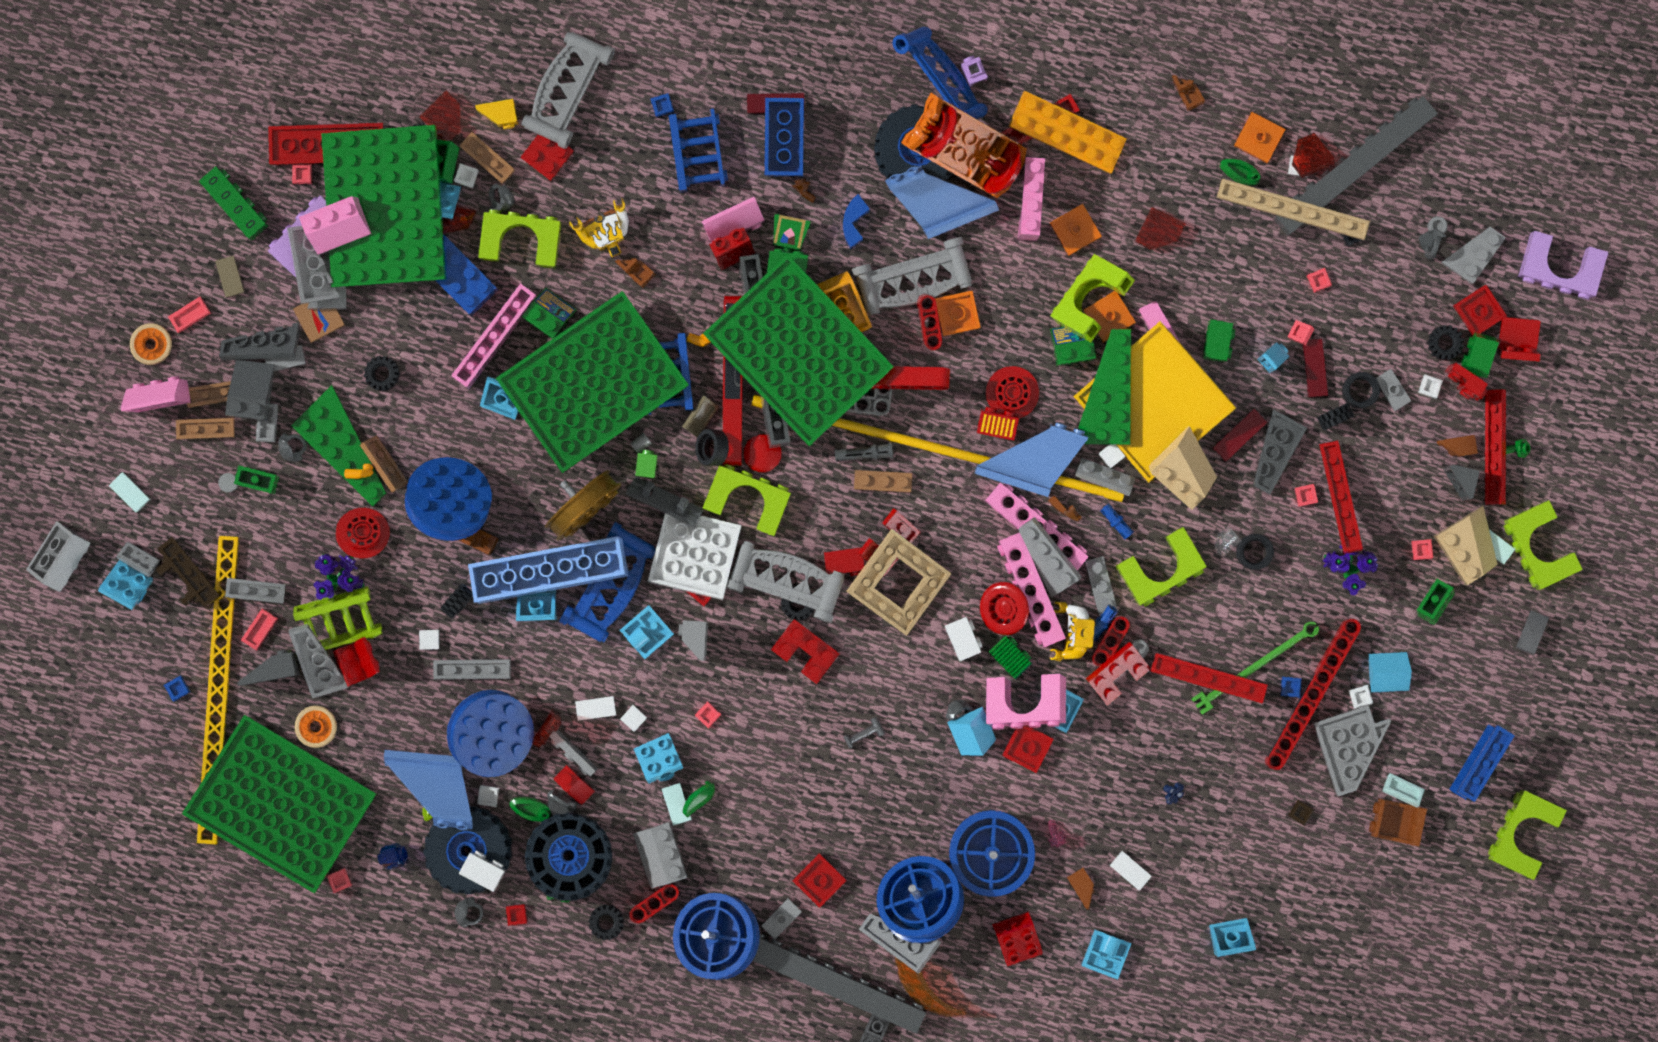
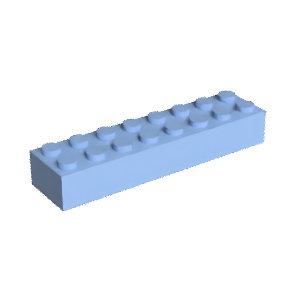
[468,536,629,604]

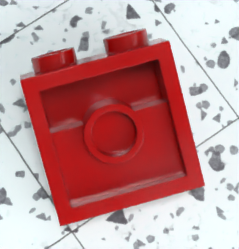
[709,227,755,271]
[1445,363,1488,401]

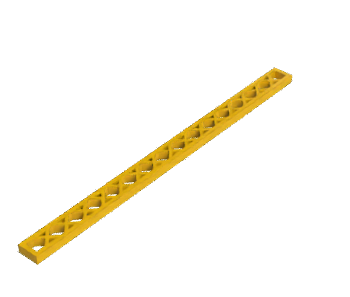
[197,536,239,844]

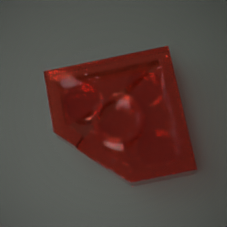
[419,90,461,141]
[1292,133,1335,178]
[442,204,477,234]
[1135,207,1186,250]
[532,709,562,748]

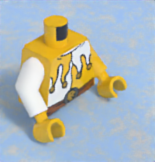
[569,198,629,257]
[1050,602,1095,661]

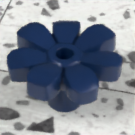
[1163,782,1184,805]

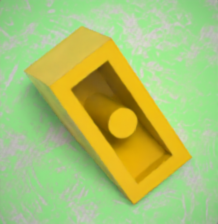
[475,99,518,130]

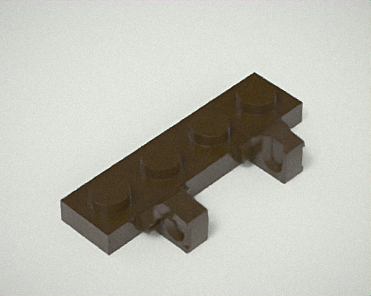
[155,537,221,608]

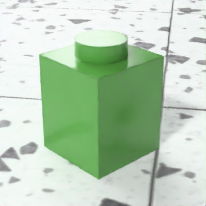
[635,450,658,479]

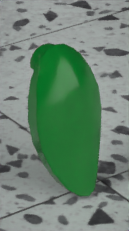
[1220,159,1261,186]
[682,781,715,818]
[510,797,552,822]

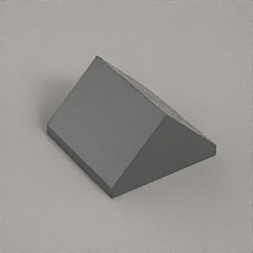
[1443,464,1480,501]

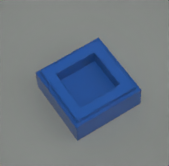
[650,93,674,118]
[164,675,191,702]
[1280,676,1302,698]

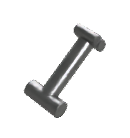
[843,716,886,749]

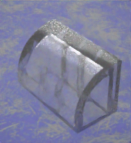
[1214,526,1241,557]

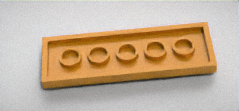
[1008,91,1127,174]

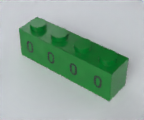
[199,166,269,241]

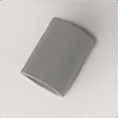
[630,433,652,453]

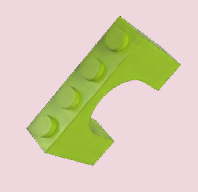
[478,210,562,269]
[1050,254,1135,343]
[703,464,791,536]
[1504,500,1583,590]
[1116,527,1207,607]
[1488,790,1567,880]

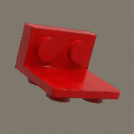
[1497,317,1541,362]
[333,637,380,687]
[992,911,1043,966]

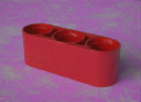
[917,294,942,350]
[1091,616,1130,667]
[630,883,680,923]

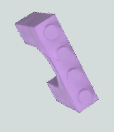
[268,195,326,277]
[1518,231,1608,300]

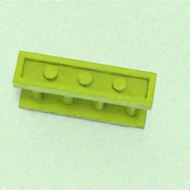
[293,586,382,650]

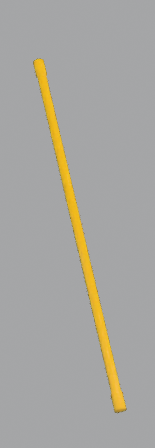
[751,395,1124,502]

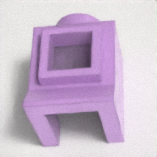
[961,56,988,87]

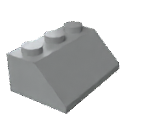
[26,521,91,592]
[678,620,708,661]
[633,821,688,888]

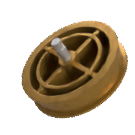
[545,470,621,541]

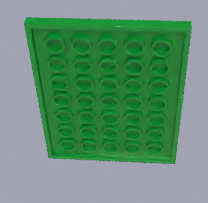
[321,125,446,287]
[703,254,894,446]
[496,291,689,474]
[182,715,377,894]

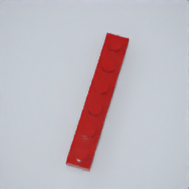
[1485,389,1506,505]
[1319,441,1363,554]
[1151,653,1268,704]

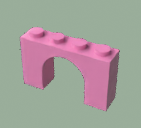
[1018,157,1045,241]
[986,674,1066,730]

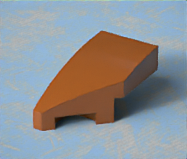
[1172,75,1205,111]
[615,258,656,288]
[1437,435,1478,457]
[1047,496,1082,521]
[459,530,499,556]
[1067,868,1094,910]

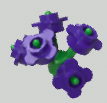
[1323,545,1378,595]
[314,554,365,600]

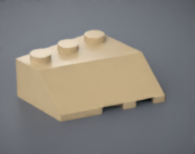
[1149,426,1217,510]
[1434,506,1498,585]

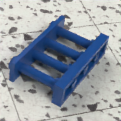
[669,109,728,193]
[648,333,694,415]
[1449,724,1515,802]

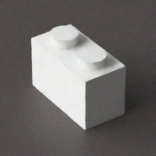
[944,617,983,661]
[459,851,506,892]

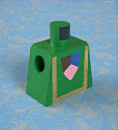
[773,214,811,253]

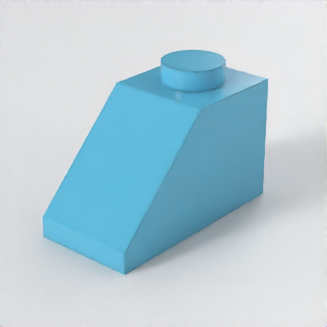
[1257,342,1290,373]

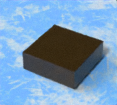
[1288,799,1314,826]

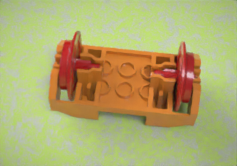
[901,93,1027,198]

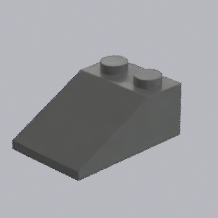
[225,360,275,422]
[237,649,301,686]

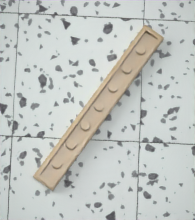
[1216,179,1370,240]

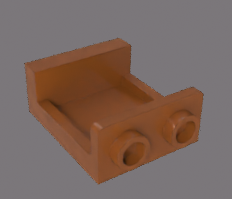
[1369,798,1427,847]

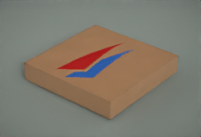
[293,303,345,343]

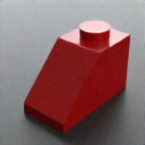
[553,764,595,805]

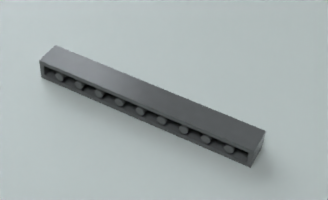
[1273,96,1438,236]
[738,254,790,448]
[753,933,926,1034]

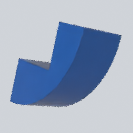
[843,194,870,250]

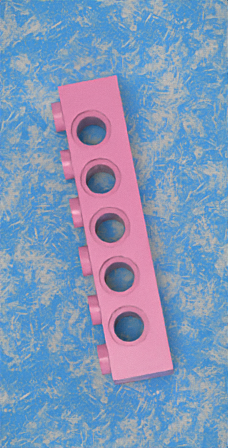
[451,283,537,389]
[985,483,1088,570]
[997,532,1066,647]

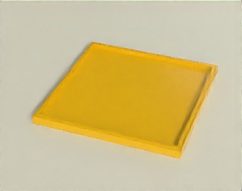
[1073,321,1237,483]

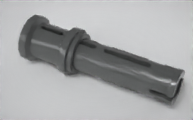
[835,442,893,462]

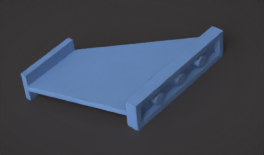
[885,166,999,239]
[975,422,1088,497]
[384,750,473,830]

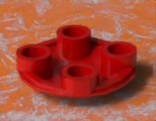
[744,435,782,472]

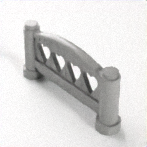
[522,31,615,149]
[852,237,972,316]
[726,541,844,623]

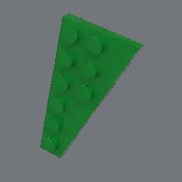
[1078,329,1131,445]
[291,385,387,507]

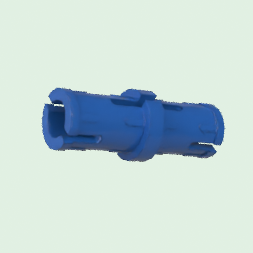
[1100,503,1134,540]
[1093,604,1118,642]

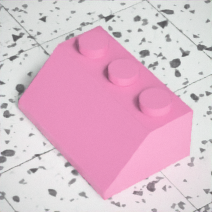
[299,196,371,255]
[702,197,765,243]
[121,376,191,413]

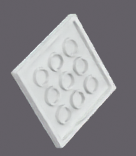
[648,513,741,600]

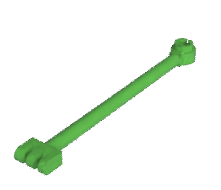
[1191,622,1319,714]

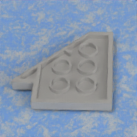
[1313,705,1391,796]

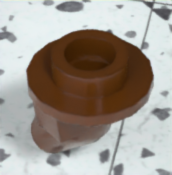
[792,178,816,203]

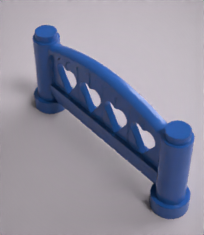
[892,27,988,120]
[559,521,656,643]

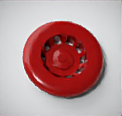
[986,366,1039,419]
[336,507,390,559]
[980,582,1029,635]

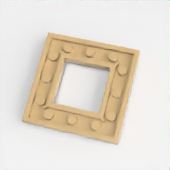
[846,529,951,636]

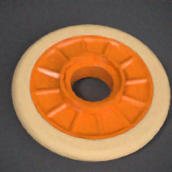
[130,323,172,365]
[295,706,337,748]

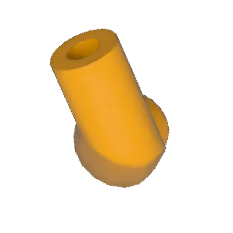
[686,333,711,347]
[344,464,373,479]

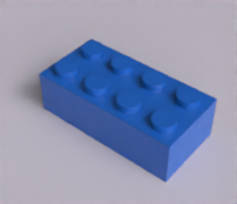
[765,98,804,177]
[435,234,498,316]

